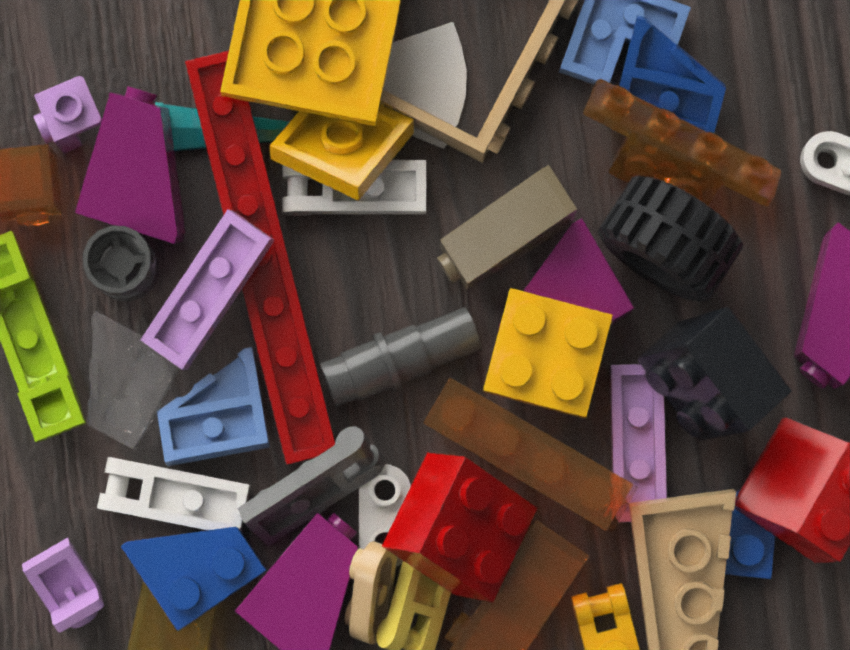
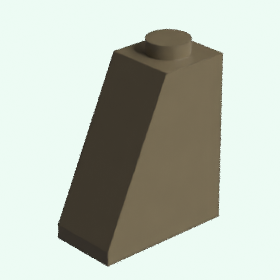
[436,165,577,290]

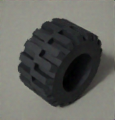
[598,176,744,302]

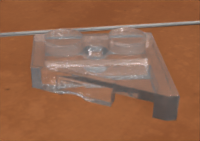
[87,311,180,450]

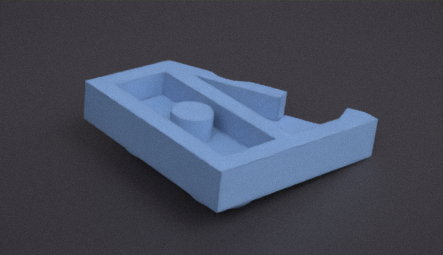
[157,347,270,466]

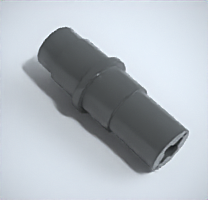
[319,307,482,407]

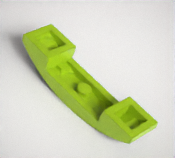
[0,231,86,443]

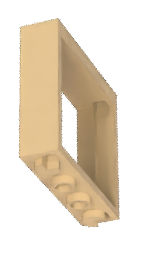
[381,0,579,163]

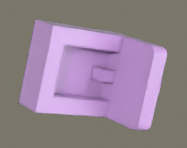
[34,76,102,154]
[22,538,104,633]

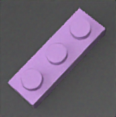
[140,209,275,370]
[609,364,667,523]

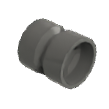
[83,226,159,302]

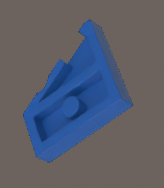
[121,526,267,631]

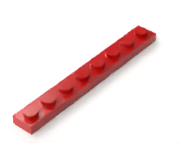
[185,50,335,465]

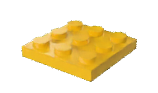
[220,0,402,126]

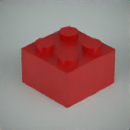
[381,452,537,603]

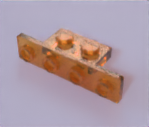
[583,79,781,206]

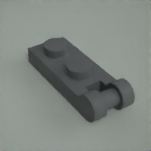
[237,426,385,546]

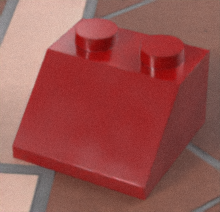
[734,418,850,563]

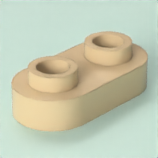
[345,541,397,645]

